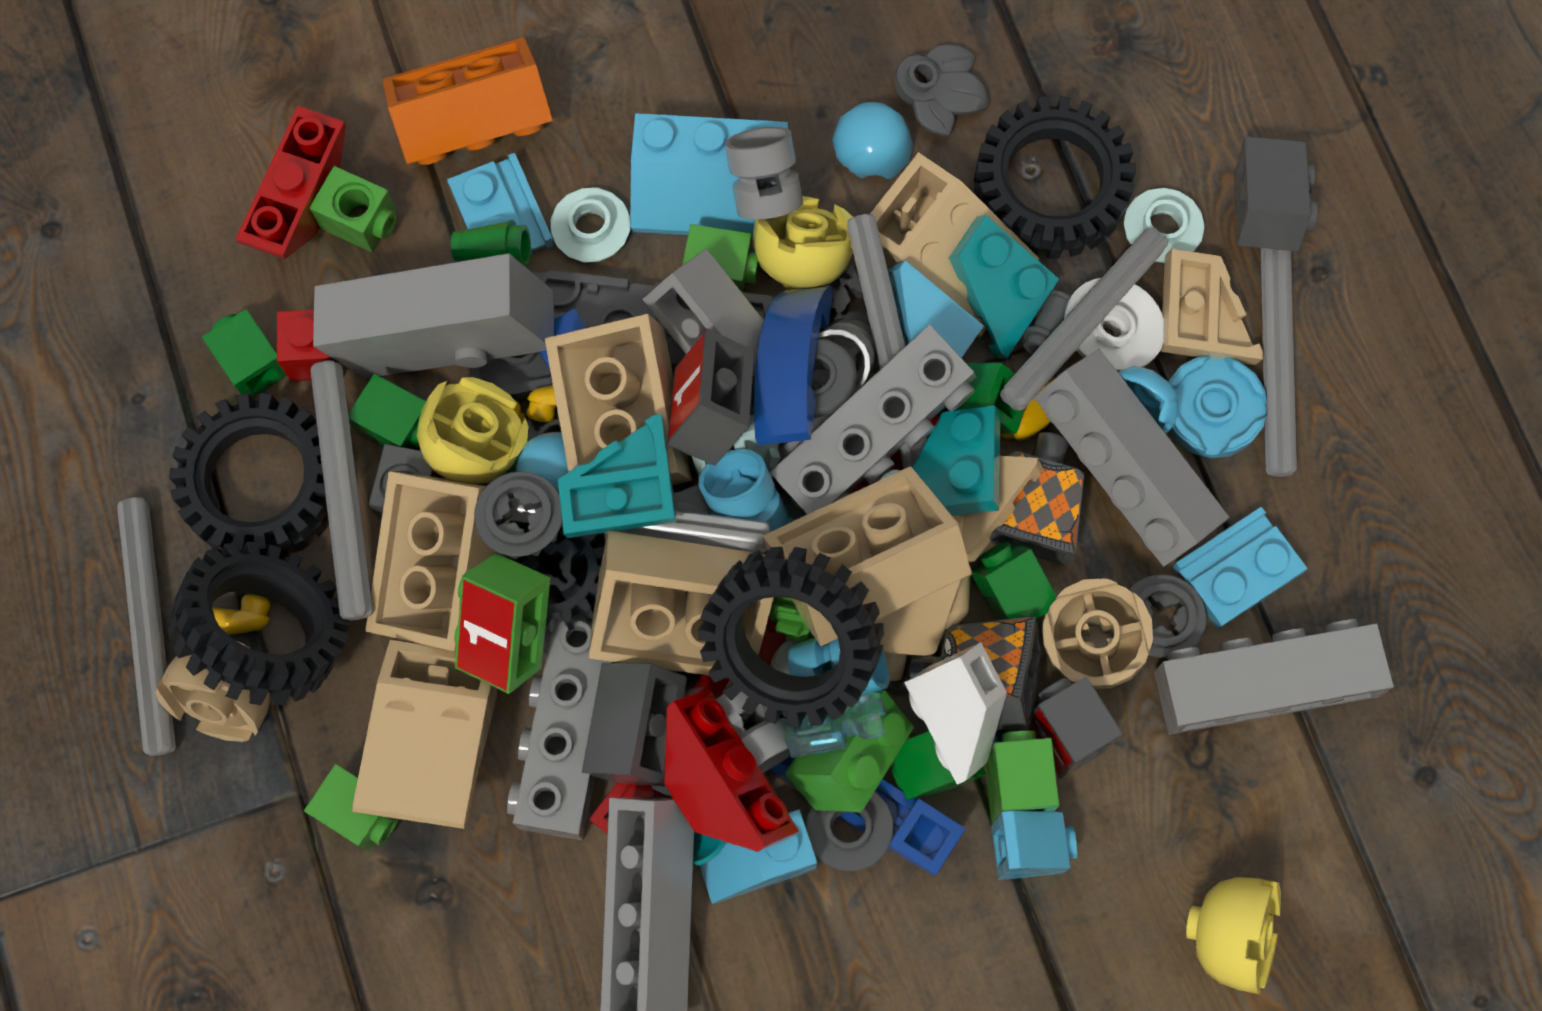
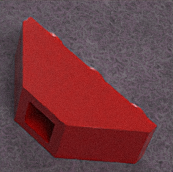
[235,106,346,259]
[664,689,799,852]

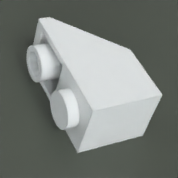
[905,642,1007,784]

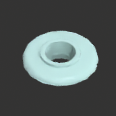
[551,188,630,263]
[1124,188,1205,263]

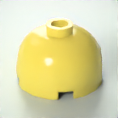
[753,196,853,290]
[417,377,529,484]
[1186,877,1281,994]

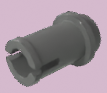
[1023,290,1071,355]

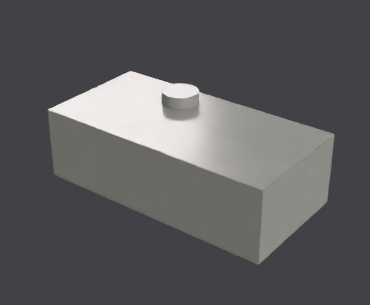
[313,254,554,379]

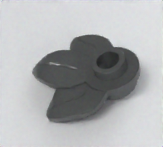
[894,44,989,137]

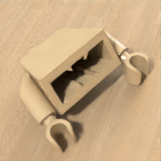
[875,561,972,681]

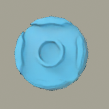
[1168,356,1267,458]

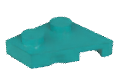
[949,215,1059,359]
[912,405,1000,516]
[557,414,677,538]

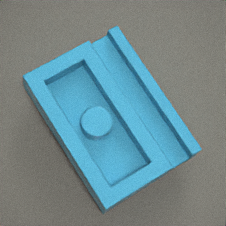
[447,153,554,256]
[1172,507,1308,630]

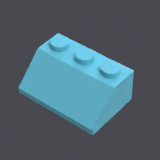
[630,113,788,239]

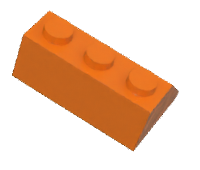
[382,37,553,165]

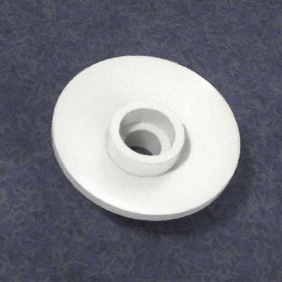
[1064,278,1164,372]

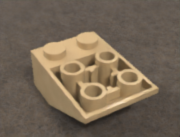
[870,152,1039,338]
[352,640,497,829]

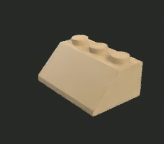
[545,314,693,485]
[763,466,972,646]
[365,471,510,652]
[588,530,774,678]

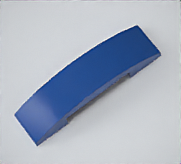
[754,285,833,445]
[769,713,966,877]

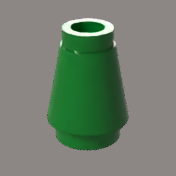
[451,220,531,266]

